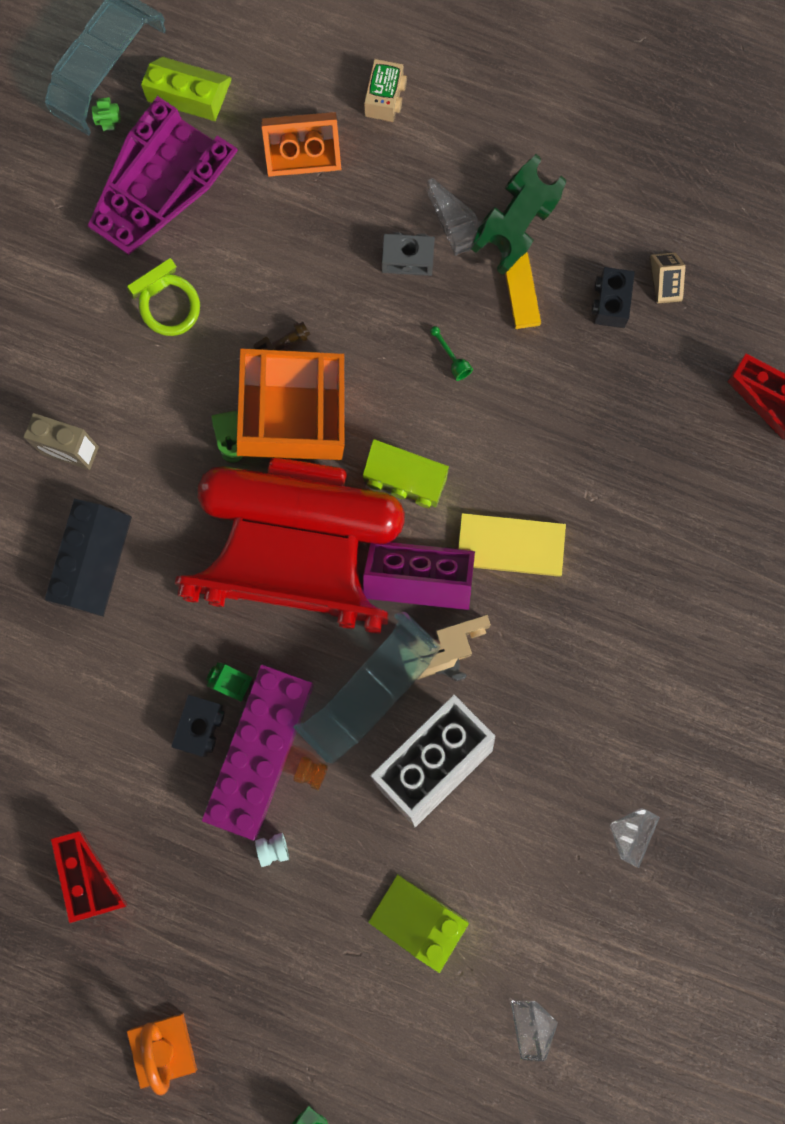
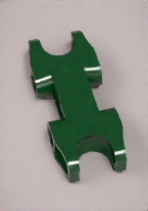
[470,154,567,275]

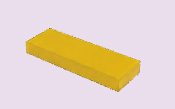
[505,252,541,329]

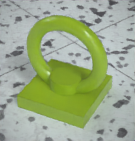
[127,258,200,336]

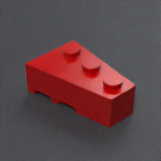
[727,353,785,440]

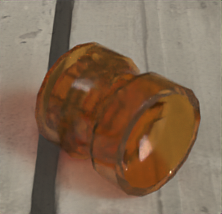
[293,756,329,791]

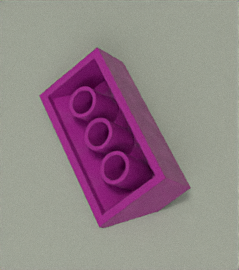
[363,542,475,610]

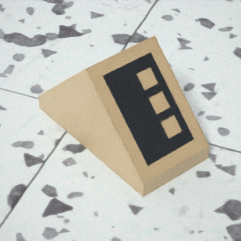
[650,253,685,304]

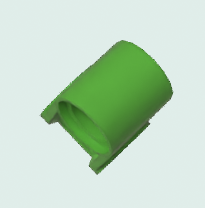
[212,410,243,463]

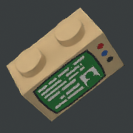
[365,59,407,122]

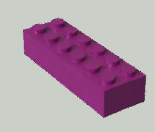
[202,665,314,841]

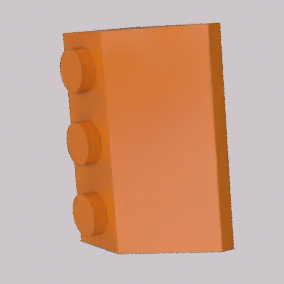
[262,112,341,177]

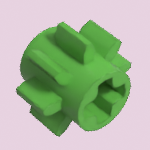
[92,97,121,131]

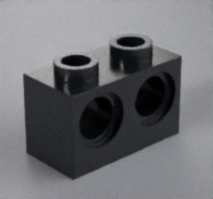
[591,267,635,328]

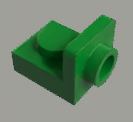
[207,662,253,702]

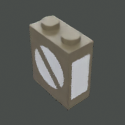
[23,413,99,470]

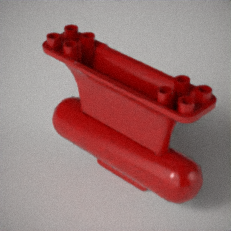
[175,457,405,634]

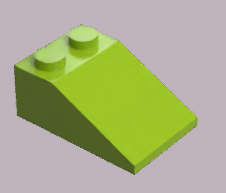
[368,874,469,973]

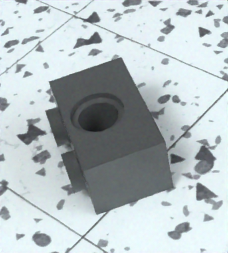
[382,232,435,276]

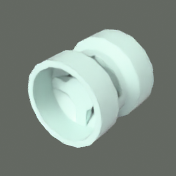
[255,833,289,867]

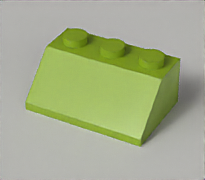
[141,57,231,122]
[363,439,449,508]

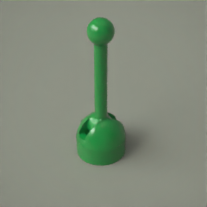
[430,326,473,381]

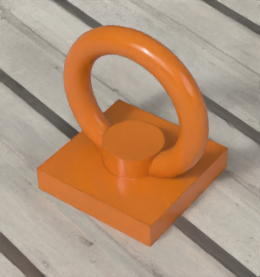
[127,1013,197,1095]

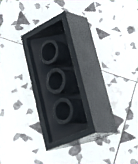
[44,498,132,617]

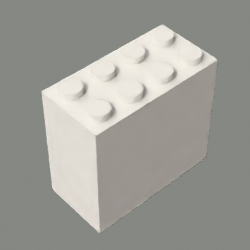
[371,695,495,827]

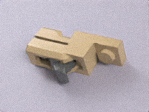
[398,615,491,682]

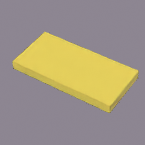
[458,513,566,577]

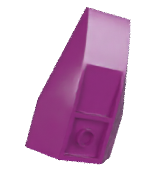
[88,96,238,255]

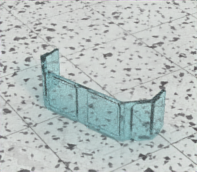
[45,0,166,135]
[293,612,441,763]

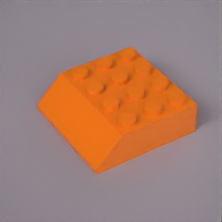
[237,349,344,460]

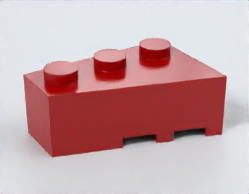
[51,831,128,923]

